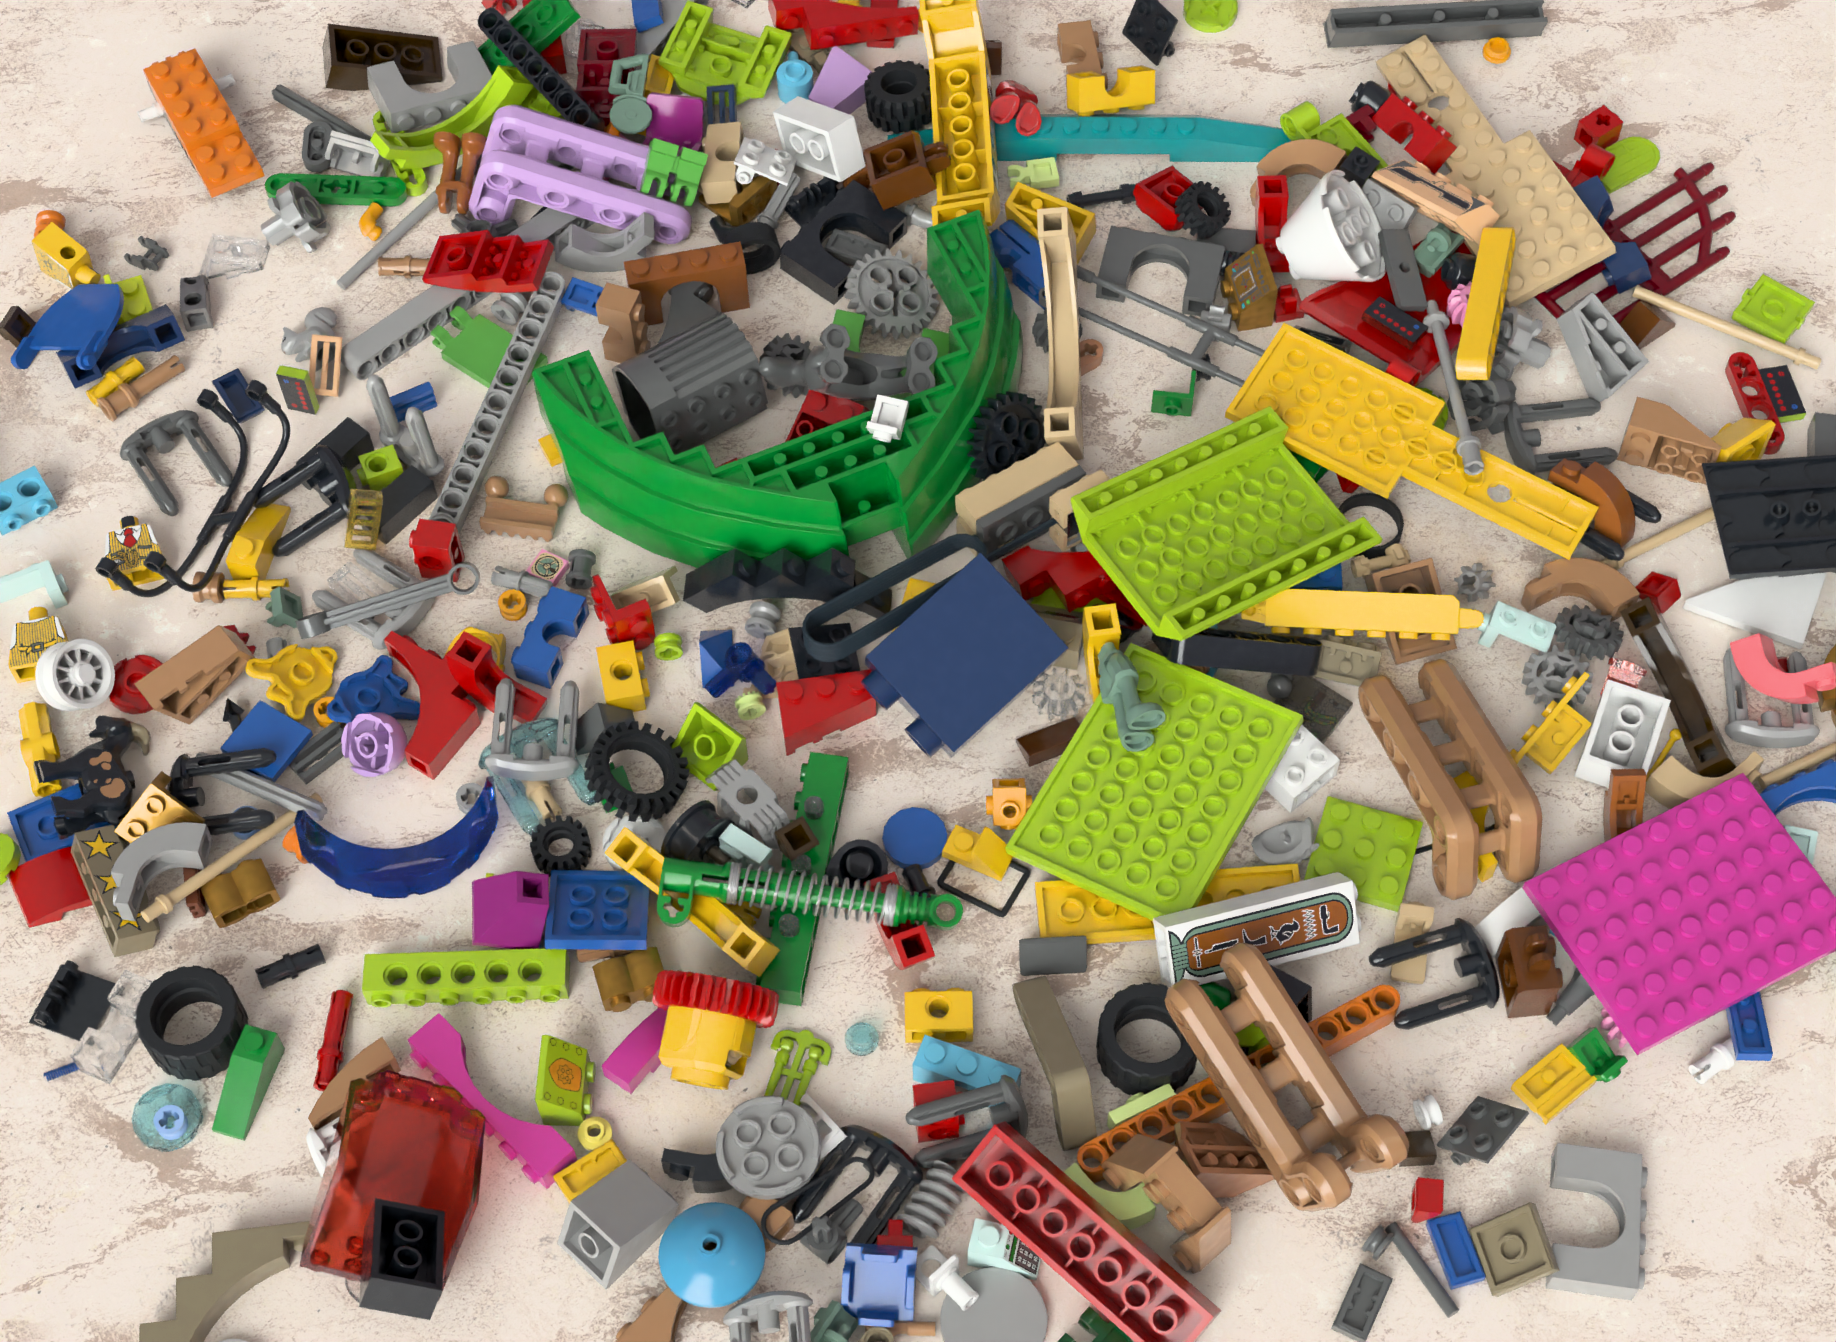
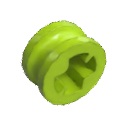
[654,633,683,661]

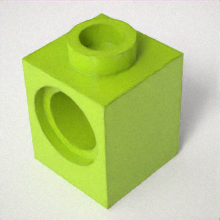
[356,444,403,493]

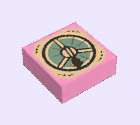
[527,549,570,587]

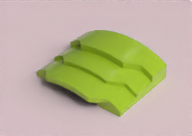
[659,0,792,107]

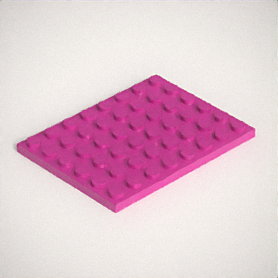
[1522,773,1836,1055]

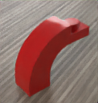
[447,631,547,728]
[863,872,935,970]

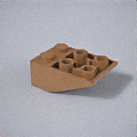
[1617,397,1721,485]

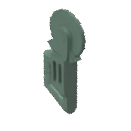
[608,53,652,134]

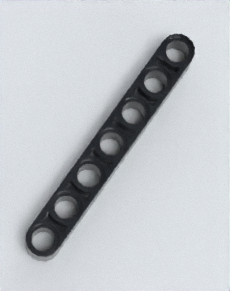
[478,8,605,132]

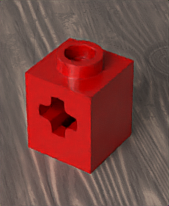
[1574,105,1623,150]

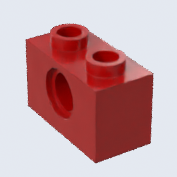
[409,518,465,583]

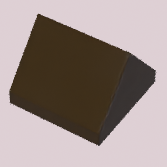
[774,816,820,861]

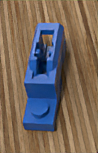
[990,219,1046,310]

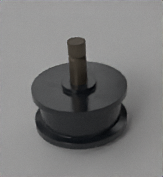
[661,800,736,865]

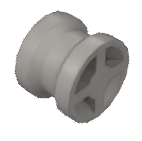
[491,292,528,325]
[745,601,781,639]

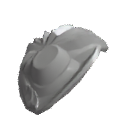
[1251,817,1320,865]

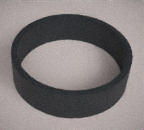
[1338,493,1404,559]

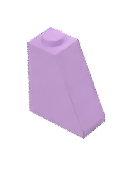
[808,46,872,114]

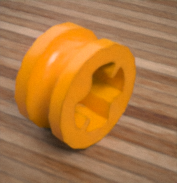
[498,589,528,621]
[313,697,342,728]

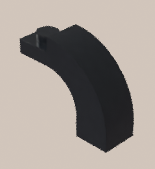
[661,1148,734,1193]

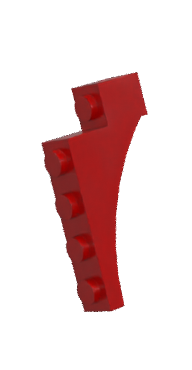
[768,0,919,50]
[1001,545,1117,612]

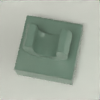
[265,586,303,628]

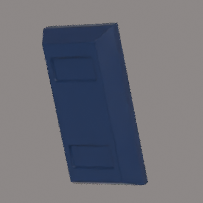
[211,368,265,424]

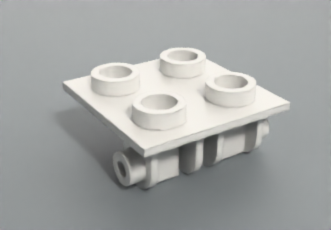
[733,137,797,186]

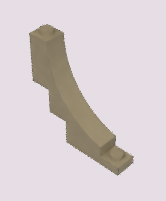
[139,1220,325,1342]

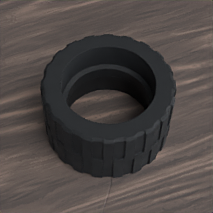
[135,965,249,1081]
[1096,982,1198,1095]

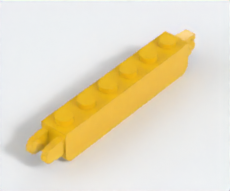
[1241,589,1484,640]

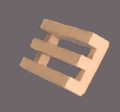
[309,334,342,397]

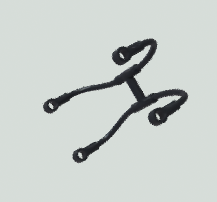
[95,380,290,597]

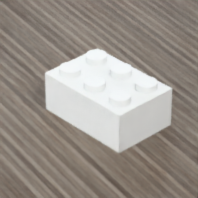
[773,96,866,182]
[1574,679,1671,788]

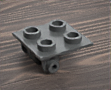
[1437,1096,1529,1166]

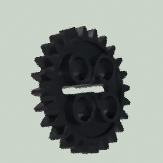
[967,391,1046,481]

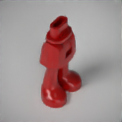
[990,80,1042,136]

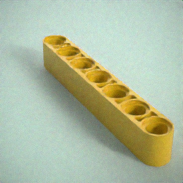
[1456,227,1515,380]

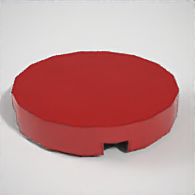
[108,655,163,715]

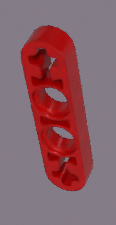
[1725,352,1785,455]

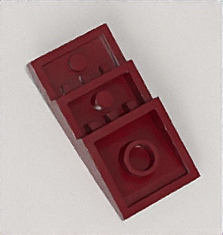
[576,28,637,126]

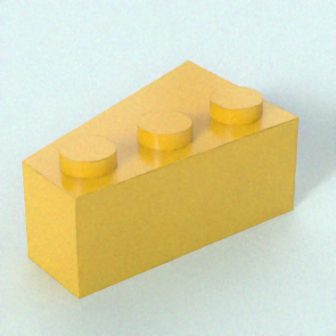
[1004,182,1096,265]

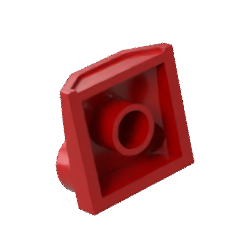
[1133,165,1203,231]

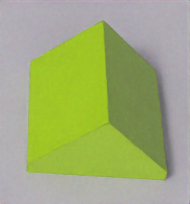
[671,702,749,791]

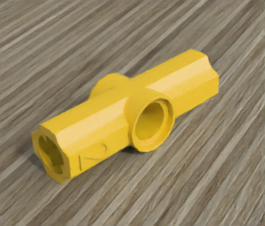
[18,702,62,797]

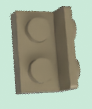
[1311,635,1382,687]

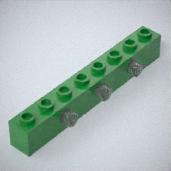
[756,752,850,1006]

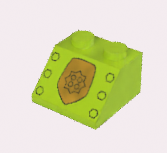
[535,1035,596,1126]

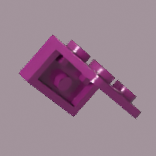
[642,92,704,155]

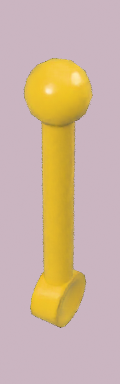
[1646,728,1682,782]

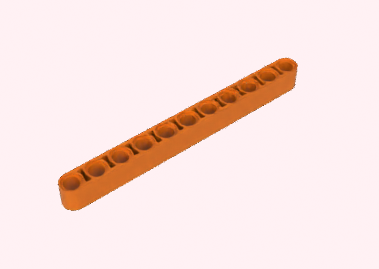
[1076,984,1400,1184]

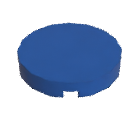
[882,807,947,869]

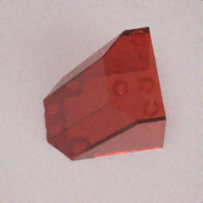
[300,1070,486,1301]

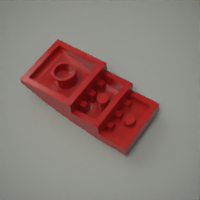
[422,230,554,293]

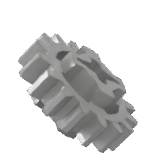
[1522,645,1593,709]

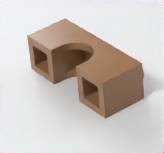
[1057,20,1108,90]
[595,282,651,363]

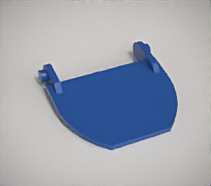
[11,284,124,370]

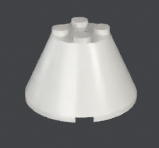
[1276,170,1386,282]

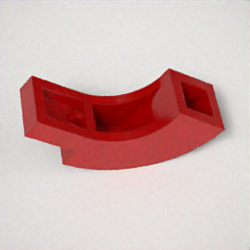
[1255,175,1290,273]

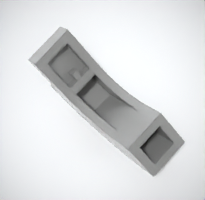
[555,212,655,273]
[111,822,213,921]

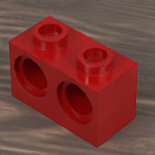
[913,1080,965,1143]

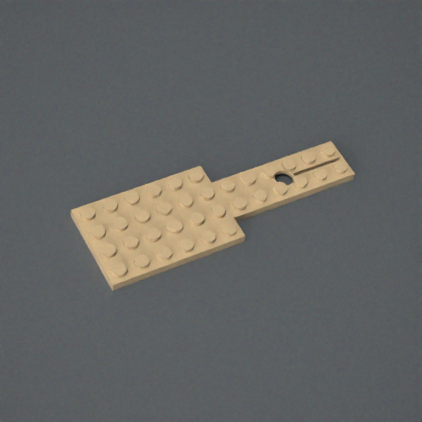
[1376,35,1616,308]

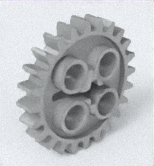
[844,248,939,340]

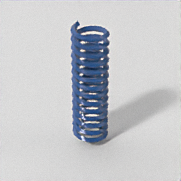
[43,1061,80,1081]

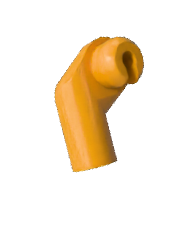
[359,202,383,241]

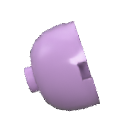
[341,712,407,777]

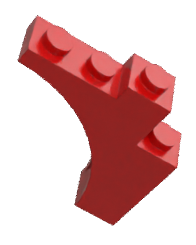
[384,631,481,780]

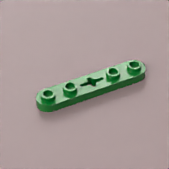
[265,173,408,207]

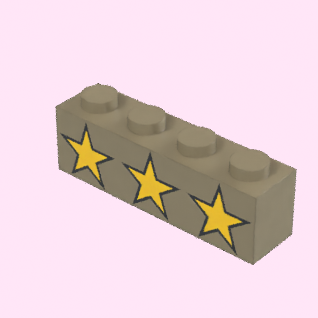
[71,825,160,957]

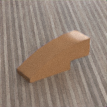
[308,1037,401,1130]

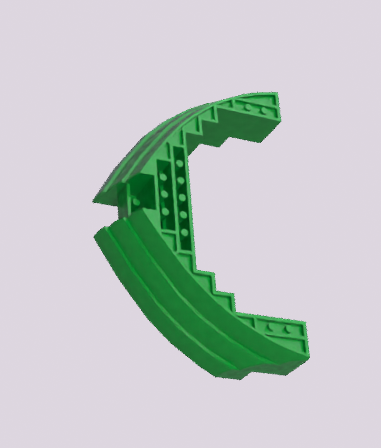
[532,210,1023,568]

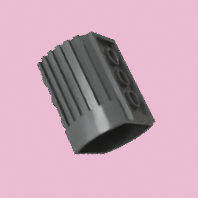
[612,312,768,455]

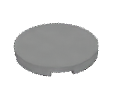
[716,1096,821,1200]
[940,1267,1048,1342]

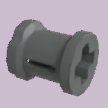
[565,549,596,590]

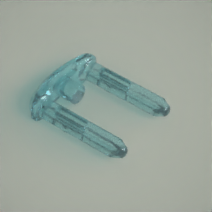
[478,717,597,836]

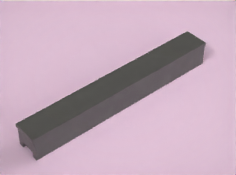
[1323,0,1548,48]

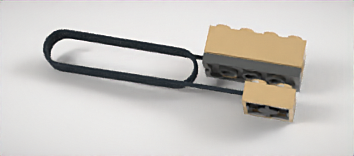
[802,442,1110,662]

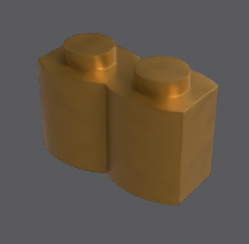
[200,858,281,928]
[592,947,664,1012]

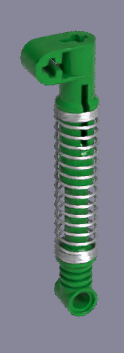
[657,857,963,931]

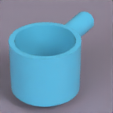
[776,51,814,104]

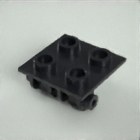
[1122,0,1178,66]
[784,176,839,227]
[788,623,860,679]
[29,960,121,1045]

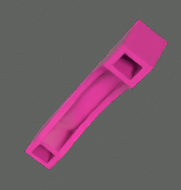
[408,1013,577,1189]

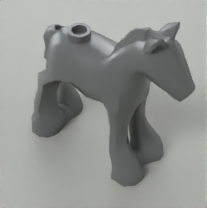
[759,324,938,401]

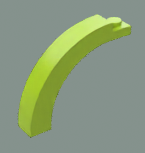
[370,65,533,169]

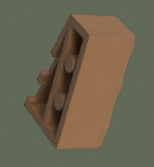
[135,625,255,725]

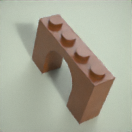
[624,241,750,326]

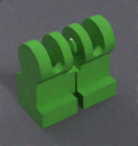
[640,138,708,207]

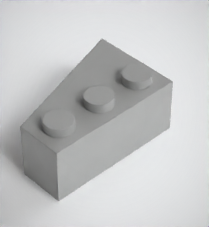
[1556,292,1649,402]

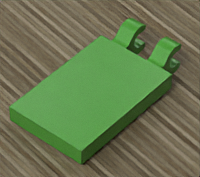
[430,306,548,388]

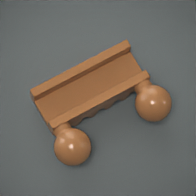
[479,476,568,542]

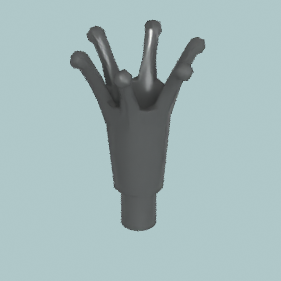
[1546,967,1595,1026]

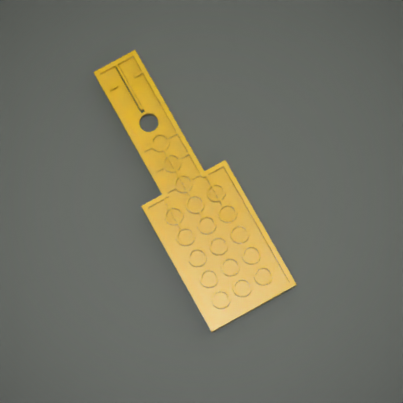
[1225,323,1599,560]

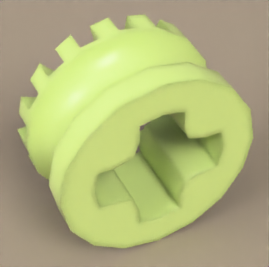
[734,691,766,720]

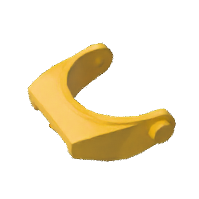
[445,626,506,672]

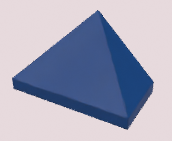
[699,629,734,688]

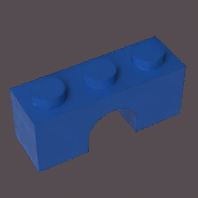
[511,586,589,689]

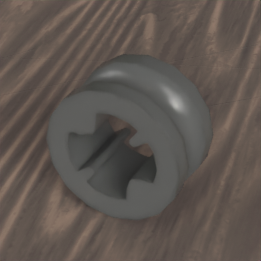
[1362,1224,1395,1260]

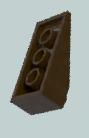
[322,24,443,91]

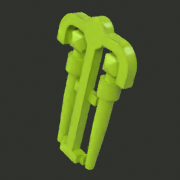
[764,1030,831,1107]

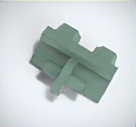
[1414,223,1464,277]
[810,1300,858,1342]

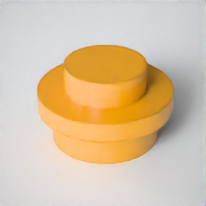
[1482,37,1511,64]

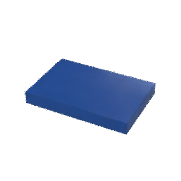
[7,783,118,862]

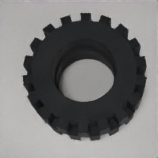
[864,60,932,134]

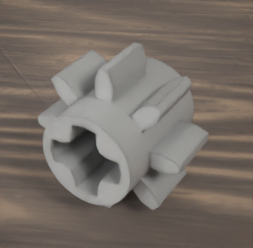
[1200,305,1232,342]
[1454,563,1496,602]

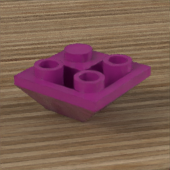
[472,871,549,949]

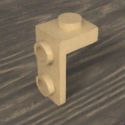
[1390,902,1434,984]

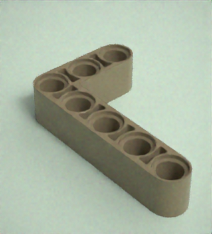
[1012,976,1097,1151]

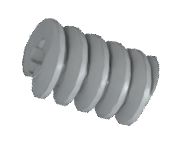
[897,1160,967,1238]

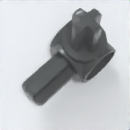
[451,213,519,238]
[800,1198,863,1265]

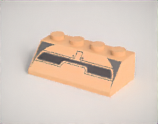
[1371,160,1500,245]

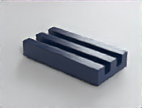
[707,84,737,124]

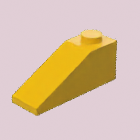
[226,503,291,580]

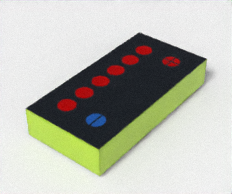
[276,365,320,415]
[1758,365,1806,423]

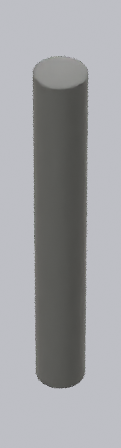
[1385,1222,1459,1318]

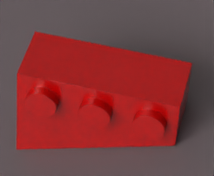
[776,669,877,756]

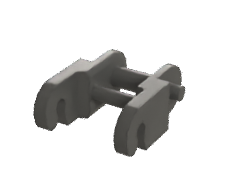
[124,236,169,271]

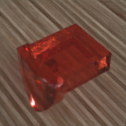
[1600,658,1647,696]

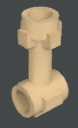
[1350,544,1411,579]

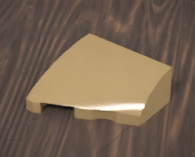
[743,627,798,699]

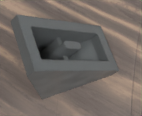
[576,703,635,756]

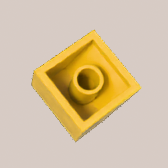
[1711,418,1776,462]

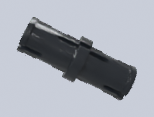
[255,943,326,989]

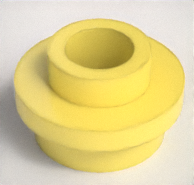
[577,1117,612,1151]

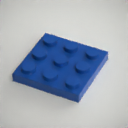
[545,870,650,950]

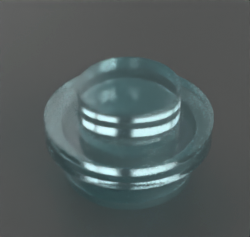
[845,1022,879,1056]

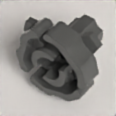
[1447,363,1517,435]

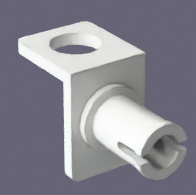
[916,1245,979,1311]

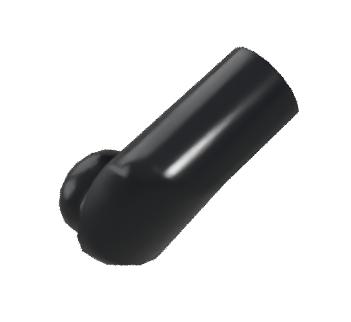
[709,216,738,244]

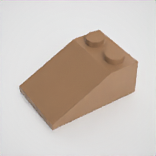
[1364,558,1457,665]

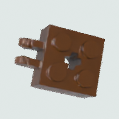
[864,131,951,210]
[1495,925,1563,1018]

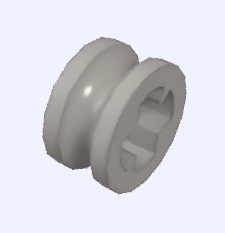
[456,783,486,815]

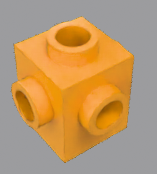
[986,778,1032,830]

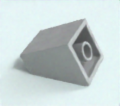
[557,1159,679,1289]

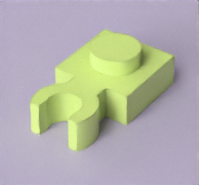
[1007,157,1059,189]

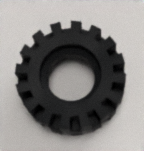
[1174,181,1231,238]
[530,815,592,877]

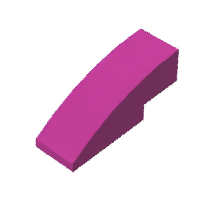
[602,1008,667,1094]

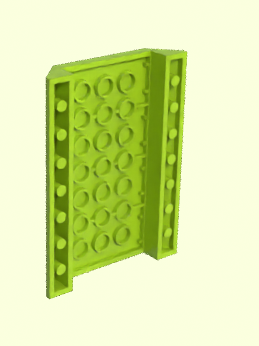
[1070,406,1383,641]

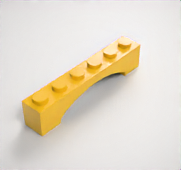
[605,827,780,977]

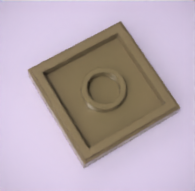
[1469,1202,1560,1297]

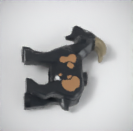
[33,715,151,840]

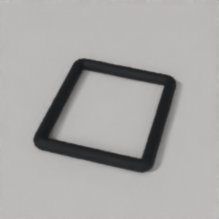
[937,860,1030,917]

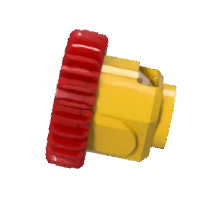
[652,970,779,1090]

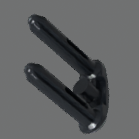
[253,445,360,557]
[1536,462,1662,561]
[167,748,277,836]
[1369,918,1500,1030]
[791,1125,923,1244]

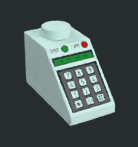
[967,1218,1041,1280]

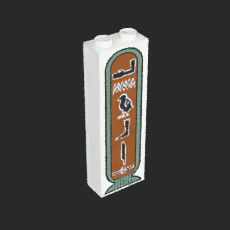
[1153,872,1361,987]

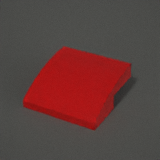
[7,846,92,928]

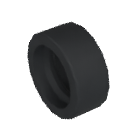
[723,222,781,274]

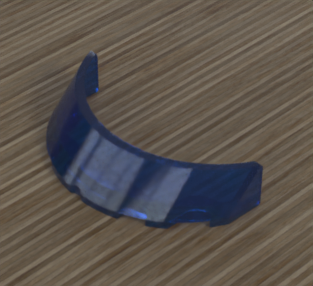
[294,776,499,899]

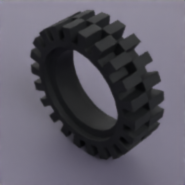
[584,721,689,822]

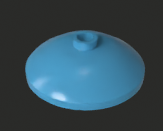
[658,1202,766,1308]

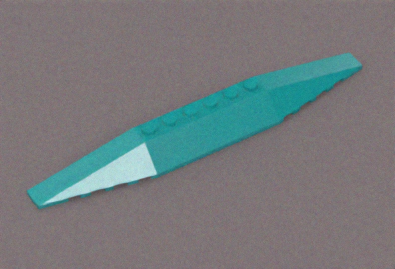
[887,114,1291,162]

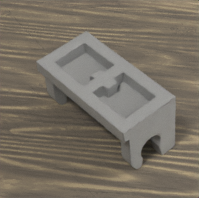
[325,130,390,177]

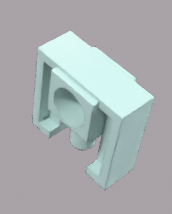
[719,823,775,871]

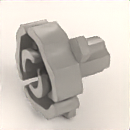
[261,181,331,253]
[1492,306,1551,381]

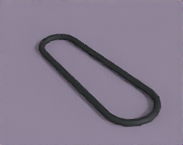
[761,1157,875,1245]

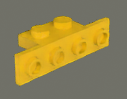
[1509,672,1592,774]

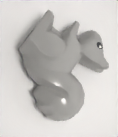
[281,307,337,371]

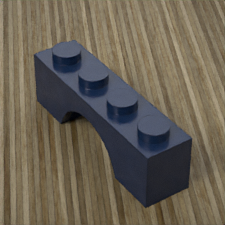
[1573,175,1652,294]
[56,304,185,389]

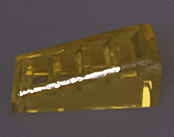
[344,489,383,550]

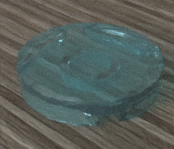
[132,1083,203,1152]

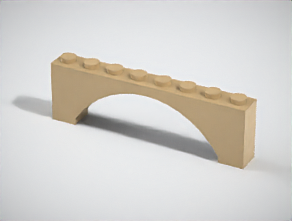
[1037,207,1084,460]

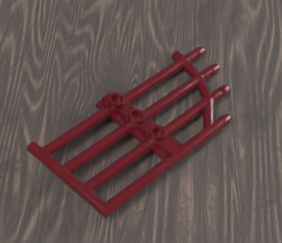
[1534,162,1736,324]

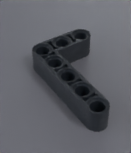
[1151,628,1323,676]

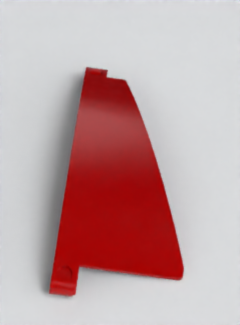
[1299,143,1616,387]

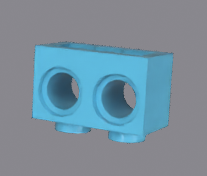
[0,465,58,536]

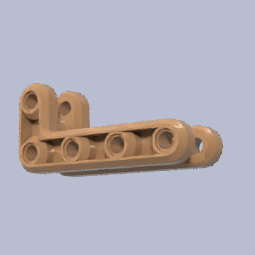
[1358,659,1542,900]
[1165,943,1409,1212]

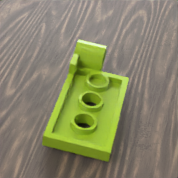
[1280,101,1389,171]

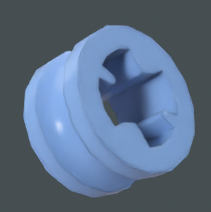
[153,1105,188,1140]

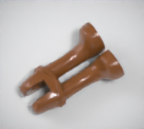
[433,131,487,215]

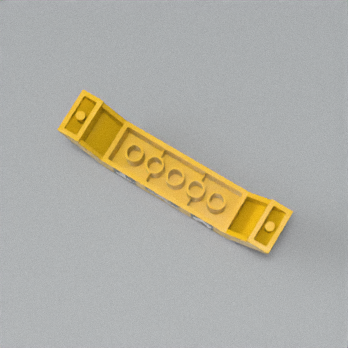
[919,0,1001,227]

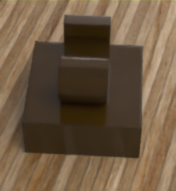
[0,306,36,348]

